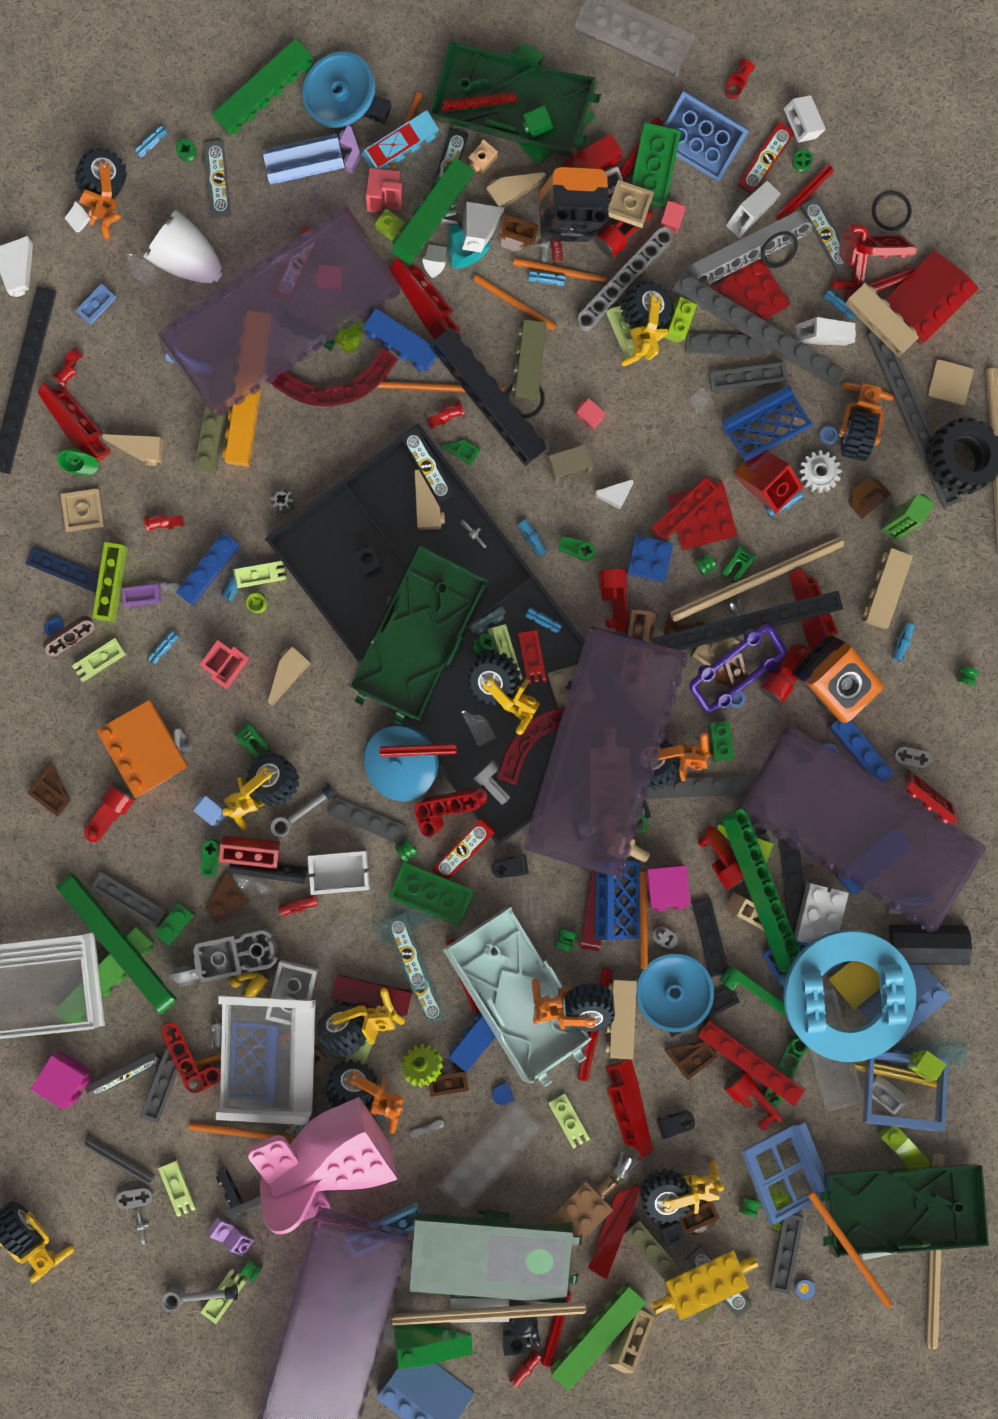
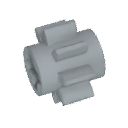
[270,488,294,512]

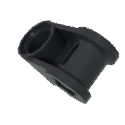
[491,855,529,878]
[656,1111,695,1139]

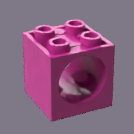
[645,864,691,911]
[31,1051,92,1110]

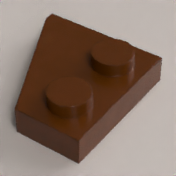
[28,764,71,817]
[205,872,249,924]
[665,1041,718,1080]

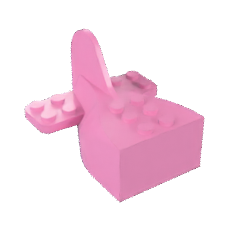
[248,1097,397,1234]

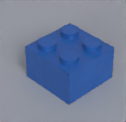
[627,535,674,583]

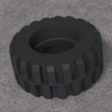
[925,417,998,495]

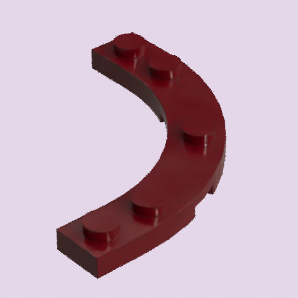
[266,348,399,407]
[496,707,615,785]

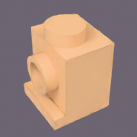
[469,139,498,174]

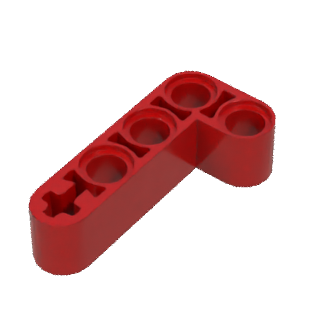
[414,788,488,837]
[160,1021,221,1094]

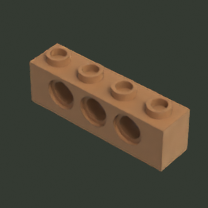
[621,609,657,690]

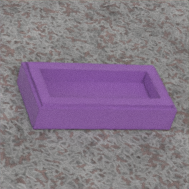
[121,583,162,607]

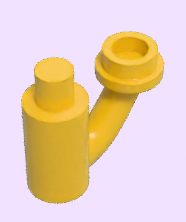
[227,971,269,997]

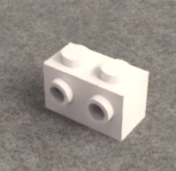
[784,95,826,143]

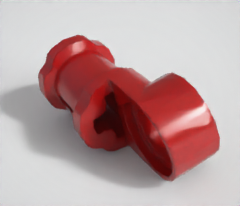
[724,59,755,99]
[52,348,83,387]
[427,400,465,429]
[144,512,184,532]

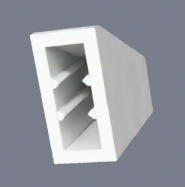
[726,181,781,239]
[462,202,504,252]
[0,236,33,297]
[795,317,856,346]

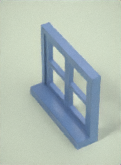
[741,1122,825,1225]

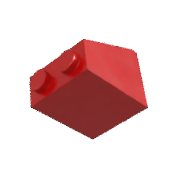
[734,450,803,514]

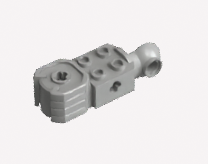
[168,928,281,987]

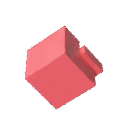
[366,168,403,213]
[200,640,250,689]

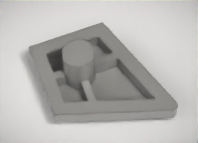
[173,728,192,758]

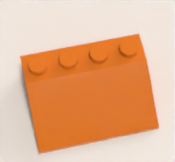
[97,700,189,798]

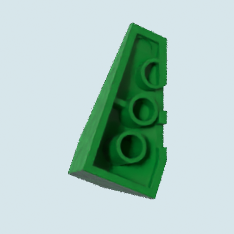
[393,1324,473,1369]

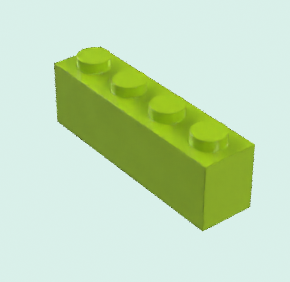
[92,542,128,623]

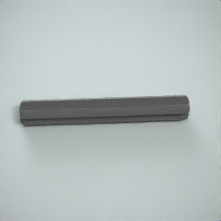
[84,1137,154,1184]

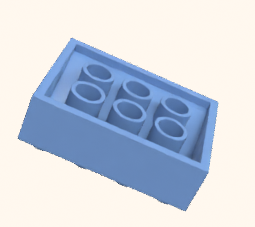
[664,90,751,182]
[857,964,951,1047]
[376,1363,474,1419]

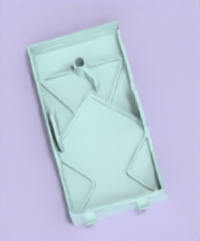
[443,907,592,1087]

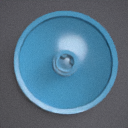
[302,52,376,128]
[364,724,439,801]
[636,954,714,1032]

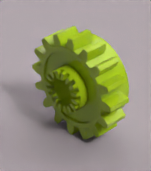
[400,1044,443,1087]

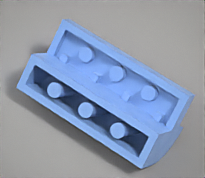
[263,133,344,184]

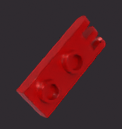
[518,630,546,685]

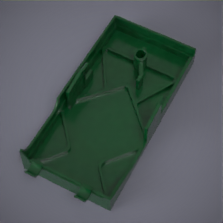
[429,40,601,158]
[348,545,489,725]

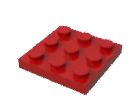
[712,259,790,335]
[667,481,738,551]
[905,770,958,825]

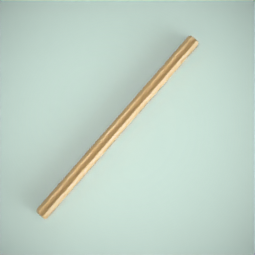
[986,368,998,548]
[670,537,844,622]
[926,1153,944,1349]
[392,1301,586,1325]

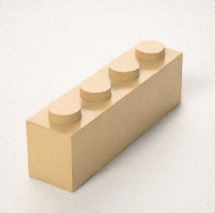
[845,283,919,358]
[862,548,913,629]
[606,978,637,1059]

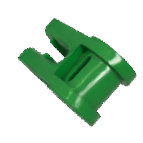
[559,537,595,561]
[721,544,757,583]
[233,721,271,759]
[201,839,220,877]

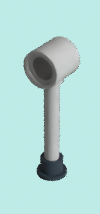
[271,784,337,837]
[162,1284,238,1312]

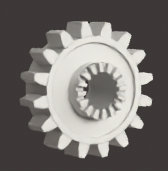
[799,450,842,493]

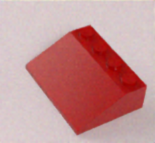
[884,250,979,345]

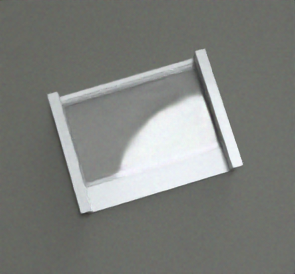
[0,933,105,1039]
[216,995,316,1125]

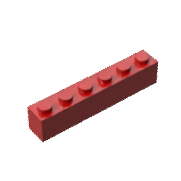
[698,1018,806,1106]

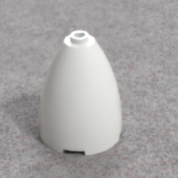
[143,210,223,283]

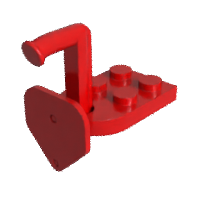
[830,224,916,289]

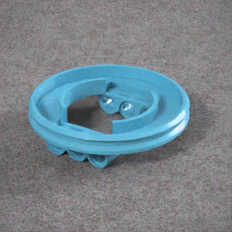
[784,930,916,1062]

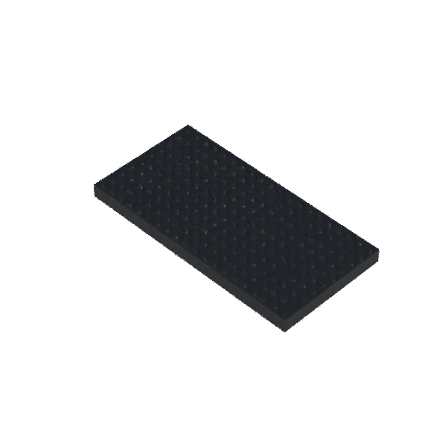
[265,423,652,846]

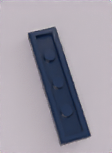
[26,547,99,593]

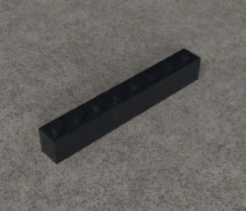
[429,328,547,466]

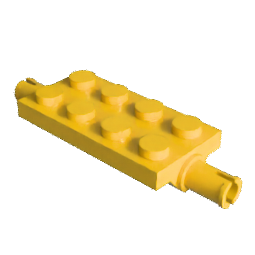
[650,1250,758,1320]

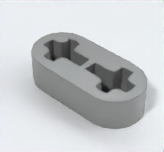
[894,747,931,768]
[116,1187,153,1209]

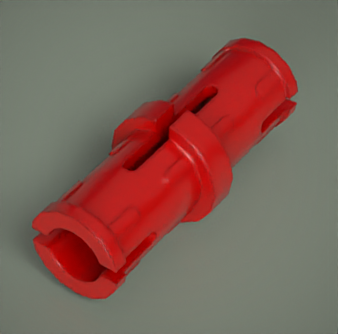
[278,895,319,917]
[508,1349,543,1388]

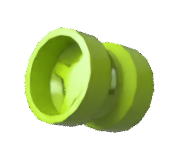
[246,593,267,614]

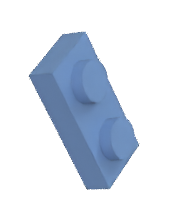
[76,283,116,325]

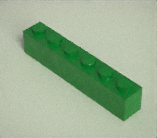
[212,39,313,137]
[392,158,475,265]

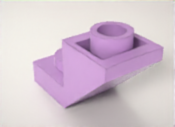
[338,125,361,174]
[206,1217,254,1256]

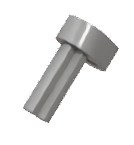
[473,760,510,805]
[652,926,678,949]

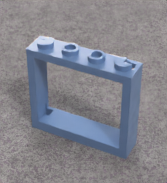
[863,1050,948,1132]

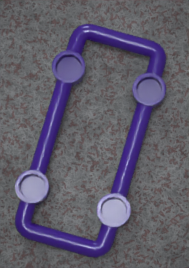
[689,624,786,713]

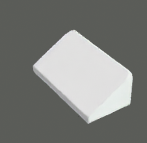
[864,1074,908,1115]

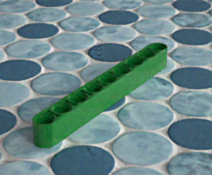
[722,809,800,973]
[56,873,177,1014]

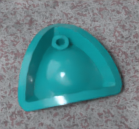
[447,224,490,269]

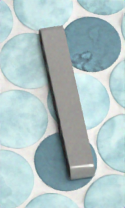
[687,211,812,286]
[577,227,673,331]

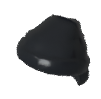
[508,1317,541,1346]

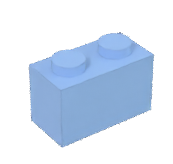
[193,796,226,826]

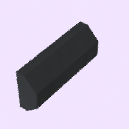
[889,925,972,965]

